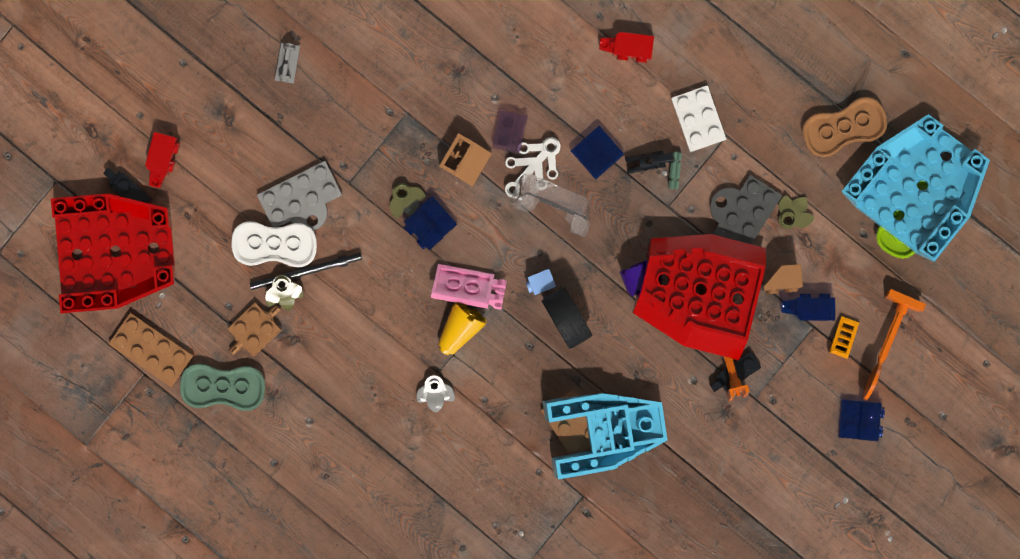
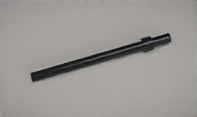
[250,253,362,290]

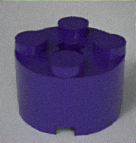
[619,260,663,297]

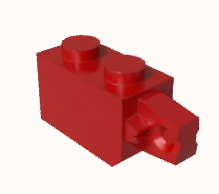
[599,32,654,63]
[145,132,180,188]

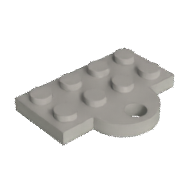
[257,161,342,231]

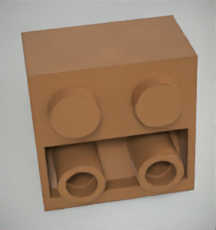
[439,133,492,187]
[760,264,803,294]

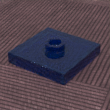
[570,126,624,180]

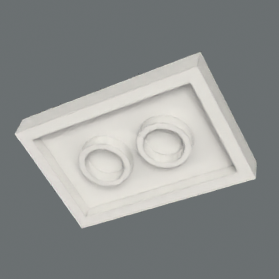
[671,85,726,152]

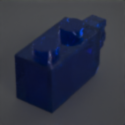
[781,294,835,321]

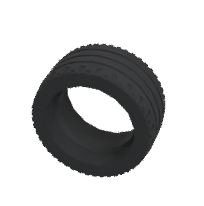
[541,287,593,349]

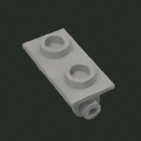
[275,43,300,84]

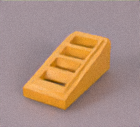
[828,316,859,359]

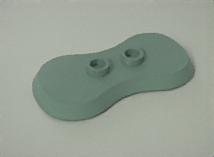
[180,363,265,411]

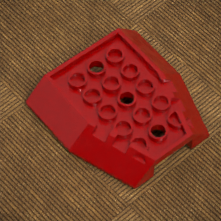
[51,194,175,314]
[632,234,766,360]

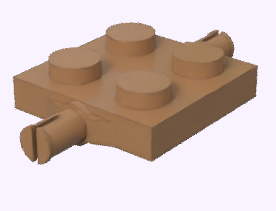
[228,303,282,357]

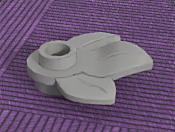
[416,375,455,412]

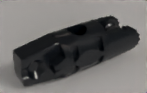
[625,150,675,174]

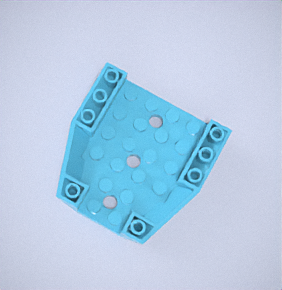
[842,114,990,262]

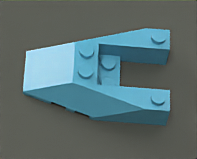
[542,393,668,479]

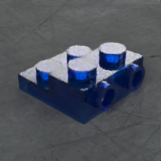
[403,196,458,250]
[838,399,885,441]

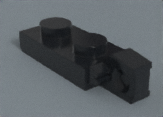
[103,168,152,203]
[710,352,761,392]

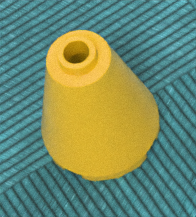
[438,302,487,355]

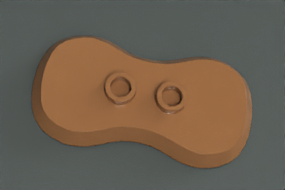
[803,97,887,157]

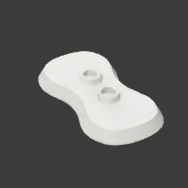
[232,221,317,267]

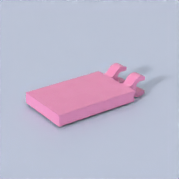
[431,264,507,309]

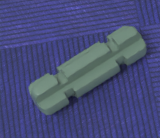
[668,152,682,190]

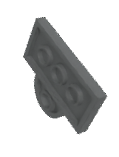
[710,175,783,244]

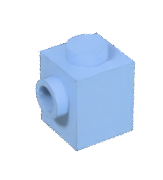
[525,269,556,295]

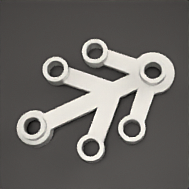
[505,137,560,197]

